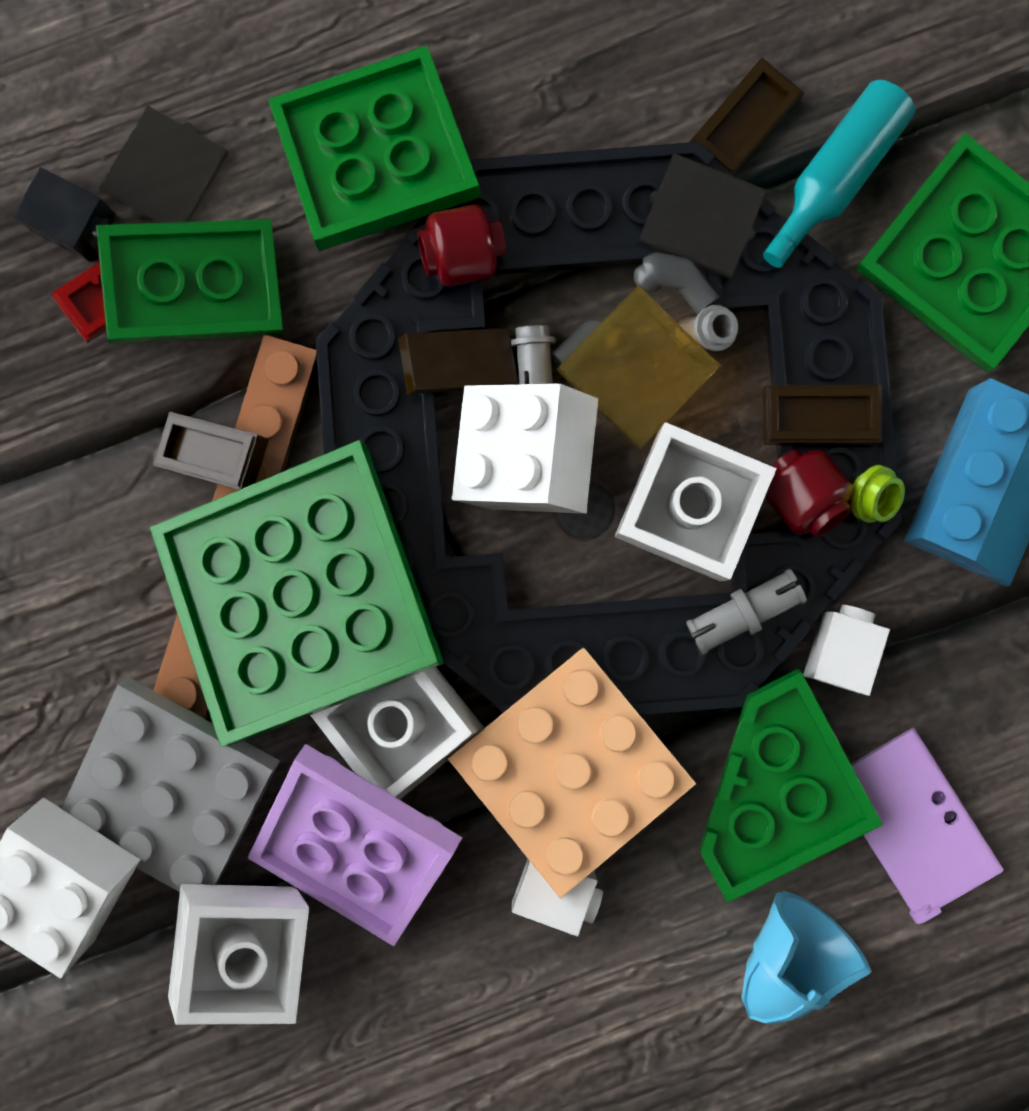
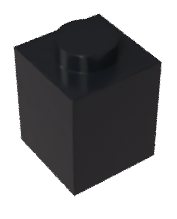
[13,167,116,262]

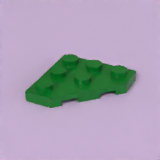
[699,668,883,903]

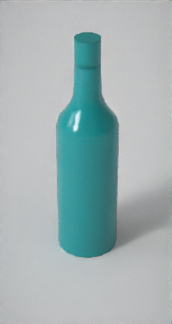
[763,80,915,268]

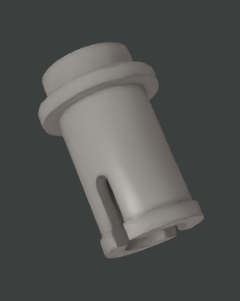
[674,305,738,353]
[511,325,556,385]

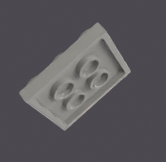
[62,676,280,892]

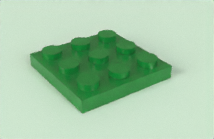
[268,46,481,252]
[855,133,1029,373]

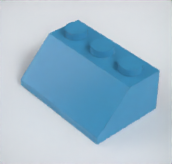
[903,378,1029,587]

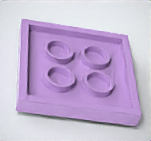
[248,744,462,946]

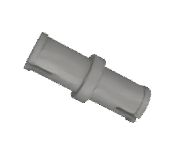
[686,569,807,655]

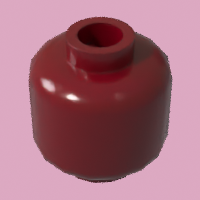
[417,205,506,287]
[765,449,854,538]

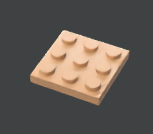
[448,647,696,899]

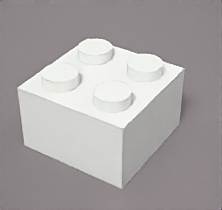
[452,384,599,513]
[614,422,777,582]
[310,667,485,800]
[0,797,140,979]
[168,884,309,1025]

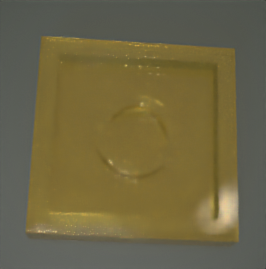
[557,285,721,450]

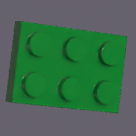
[96,219,283,344]

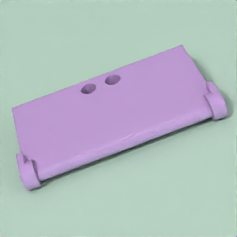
[851,727,1004,924]

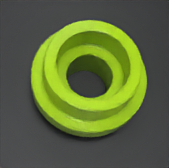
[851,465,905,523]

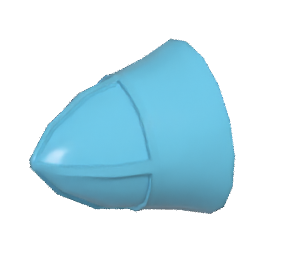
[741,891,872,1025]

